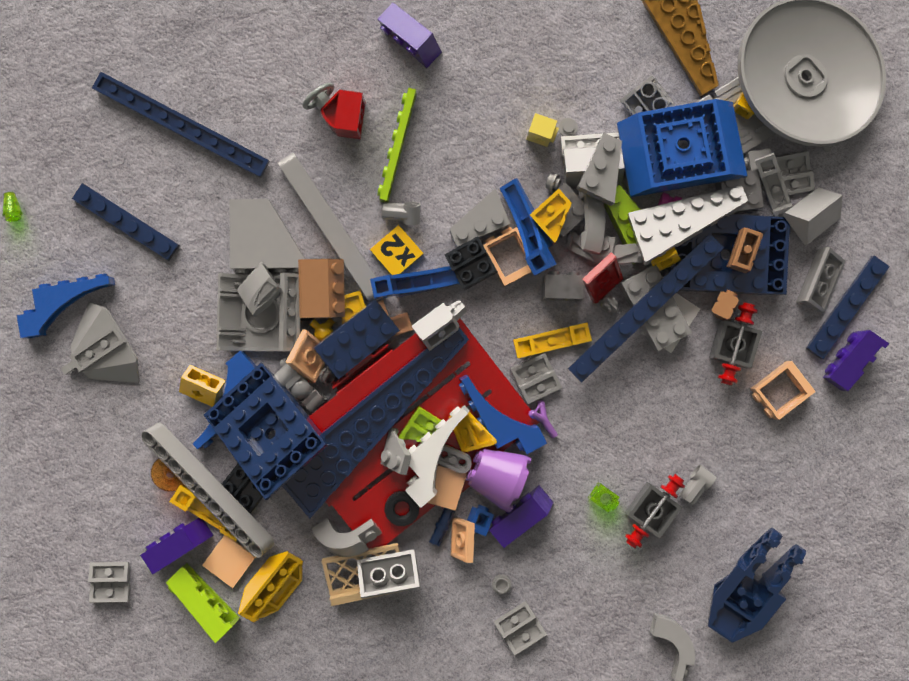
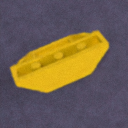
[238,551,303,622]

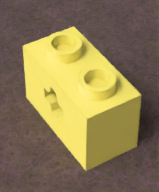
[526,113,559,147]

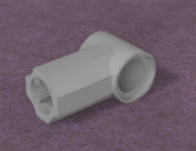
[382,201,421,225]
[679,465,716,505]

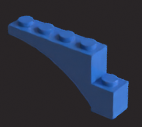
[500,178,557,276]
[370,266,460,300]
[17,274,115,339]
[193,351,257,450]
[459,375,547,454]

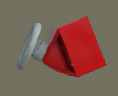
[302,83,366,140]

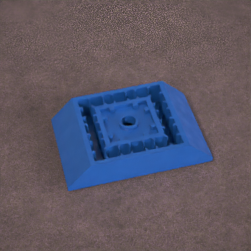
[617,99,747,198]

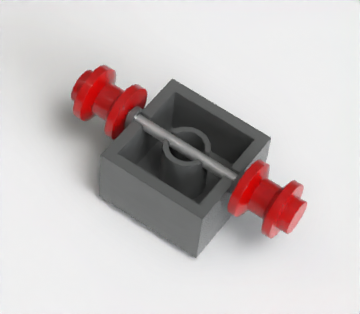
[709,303,762,386]
[625,474,685,549]

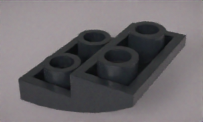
[444,236,498,291]
[222,463,263,514]

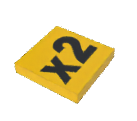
[370,225,424,275]

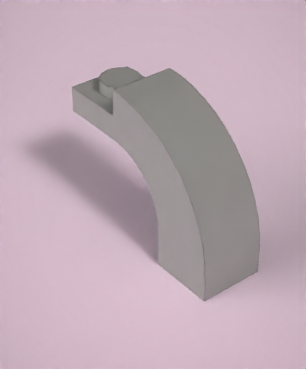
[311,518,382,557]
[650,613,695,681]

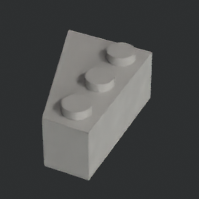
[576,133,622,206]
[450,189,510,248]

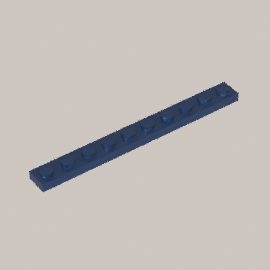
[92,72,270,178]
[567,234,723,383]

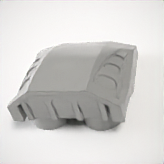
[620,76,675,115]
[237,261,282,317]

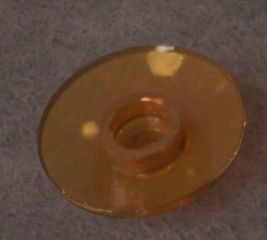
[151,458,185,492]

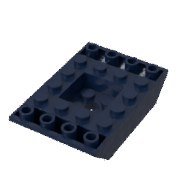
[671,214,790,295]
[204,362,327,500]

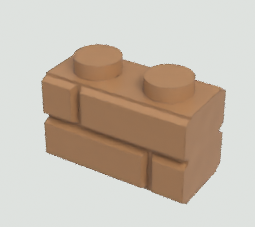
[727,227,763,273]
[711,290,739,322]

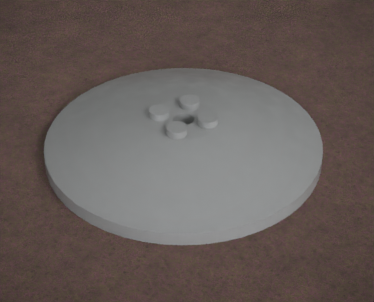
[737,0,886,147]

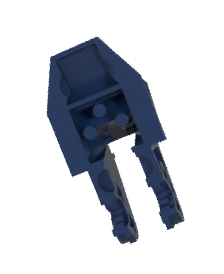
[708,528,806,643]

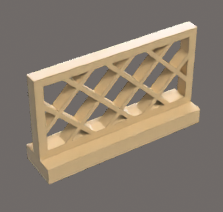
[322,543,407,606]

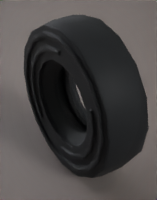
[384,491,419,526]

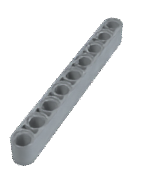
[278,153,376,302]
[141,423,274,558]

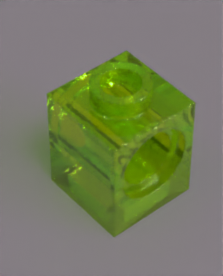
[588,482,620,513]

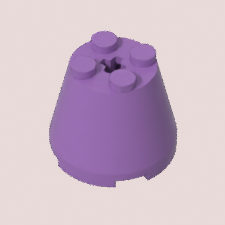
[466,449,531,512]

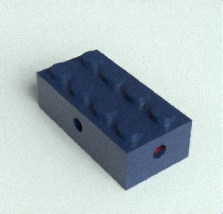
[312,300,400,379]

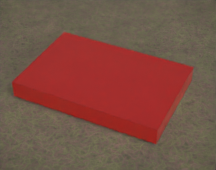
[582,252,623,304]

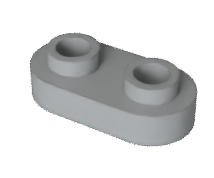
[438,444,472,473]

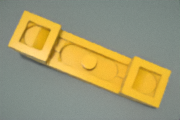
[513,322,592,358]
[169,485,237,542]

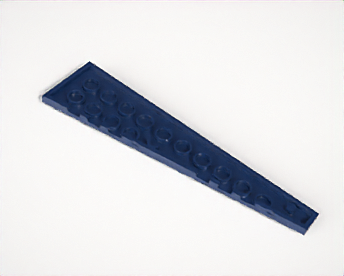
[282,327,469,519]

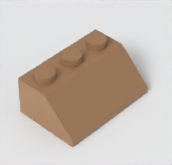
[298,259,345,318]

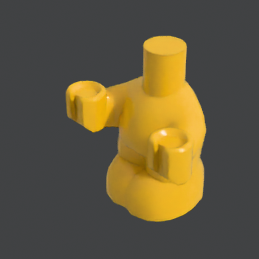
[309,318,335,341]

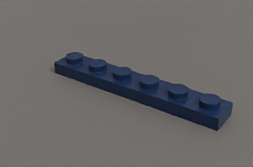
[72,183,180,261]
[806,255,890,359]

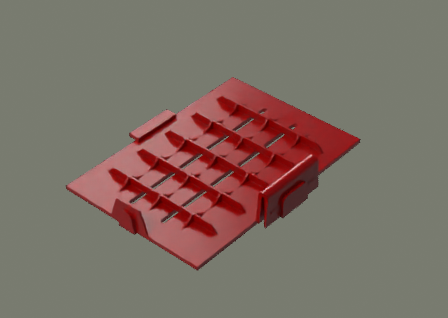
[309,318,540,556]

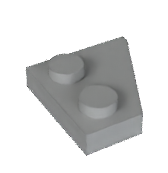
[380,428,411,475]

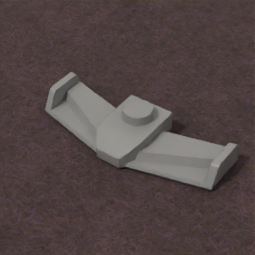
[567,231,642,265]

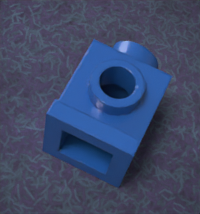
[467,505,494,536]

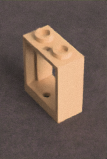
[484,227,532,287]
[750,361,816,420]

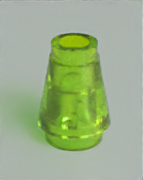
[2,192,23,222]

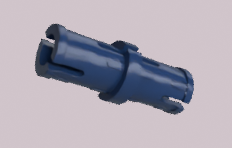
[429,508,456,547]

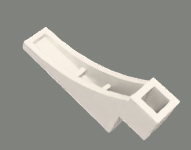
[405,405,469,508]

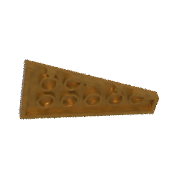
[641,0,719,97]

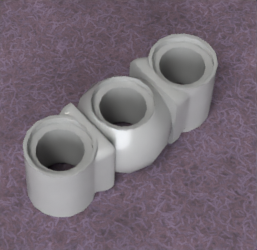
[274,363,327,413]

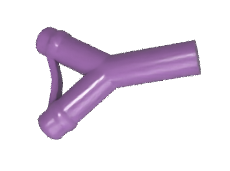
[528,400,558,438]

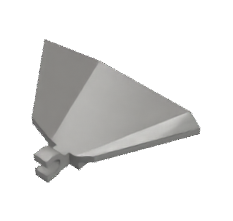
[61,302,140,383]

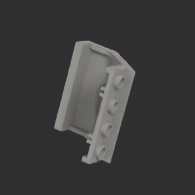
[216,273,300,352]

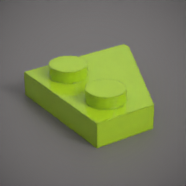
[398,406,441,442]

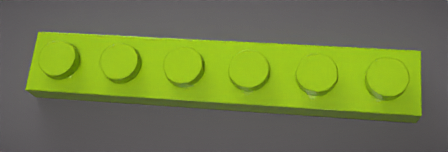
[377,88,417,202]

